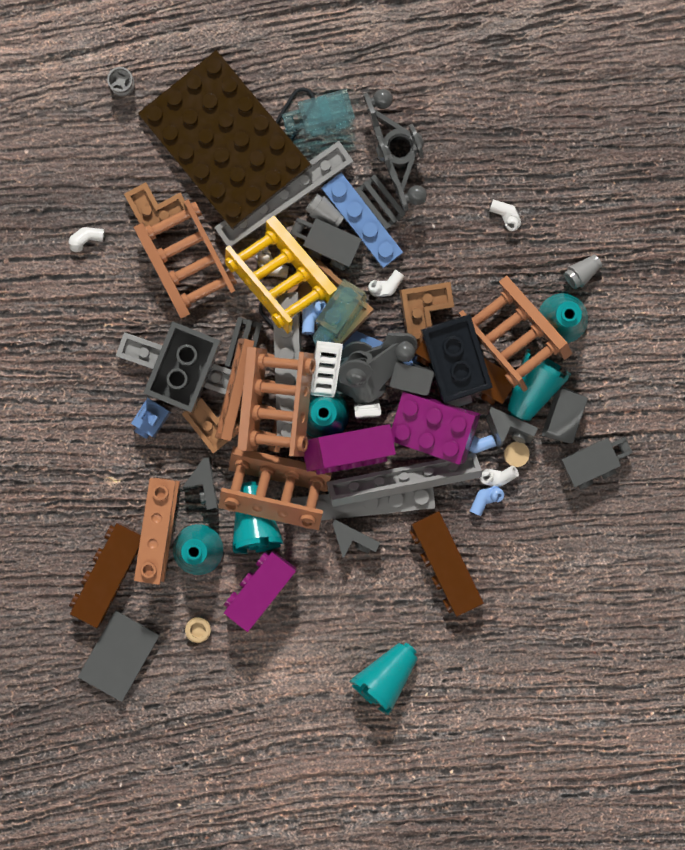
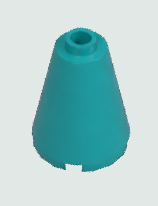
[539,293,588,343]
[507,350,571,421]
[306,392,349,438]
[232,482,283,554]
[173,524,224,575]
[349,642,418,715]

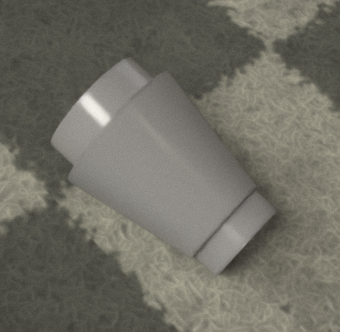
[305,194,344,227]
[564,254,603,289]

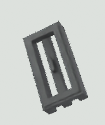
[355,174,406,230]
[225,317,263,368]

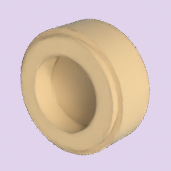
[503,442,530,467]
[185,617,211,643]

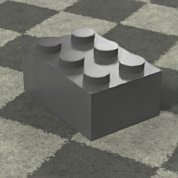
[143,321,222,413]

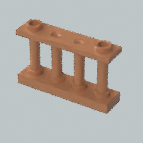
[133,199,237,319]
[459,275,572,392]
[215,338,283,453]
[237,347,316,457]
[218,446,332,530]
[134,478,180,585]

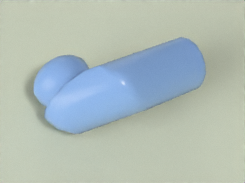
[302,300,328,335]
[469,435,496,453]
[470,486,504,516]

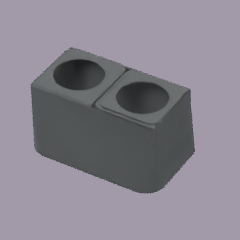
[542,387,588,444]

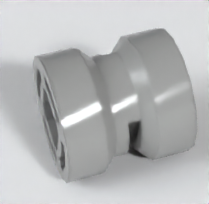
[107,67,135,97]

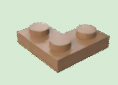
[124,182,187,236]
[399,282,454,339]
[182,398,241,454]

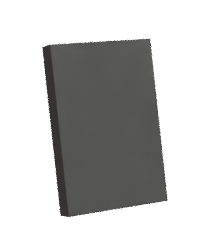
[78,610,160,702]

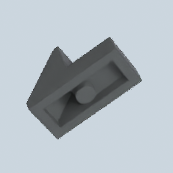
[389,361,434,396]
[486,407,538,450]
[183,457,218,509]
[333,519,380,558]

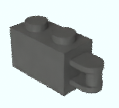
[290,218,362,271]
[559,437,633,490]

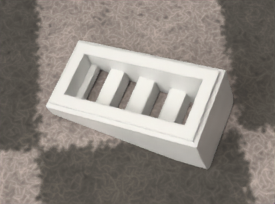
[310,341,343,398]
[354,399,381,419]

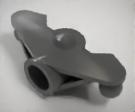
[363,89,427,212]
[318,333,418,404]

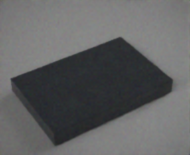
[420,314,493,403]

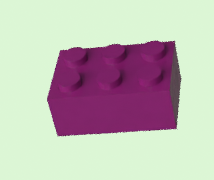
[391,391,481,465]
[304,424,396,475]
[223,550,297,632]

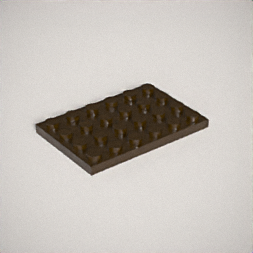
[138,50,312,230]

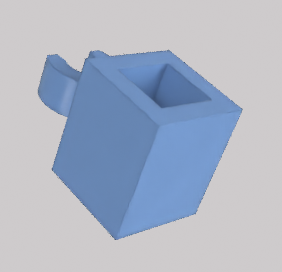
[131,398,171,439]

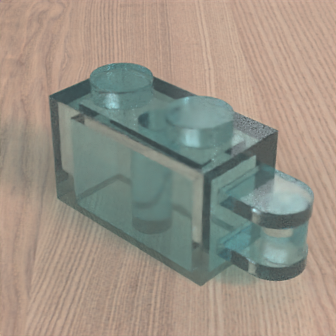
[282,89,355,137]
[313,279,367,346]

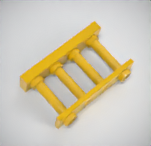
[224,216,338,334]

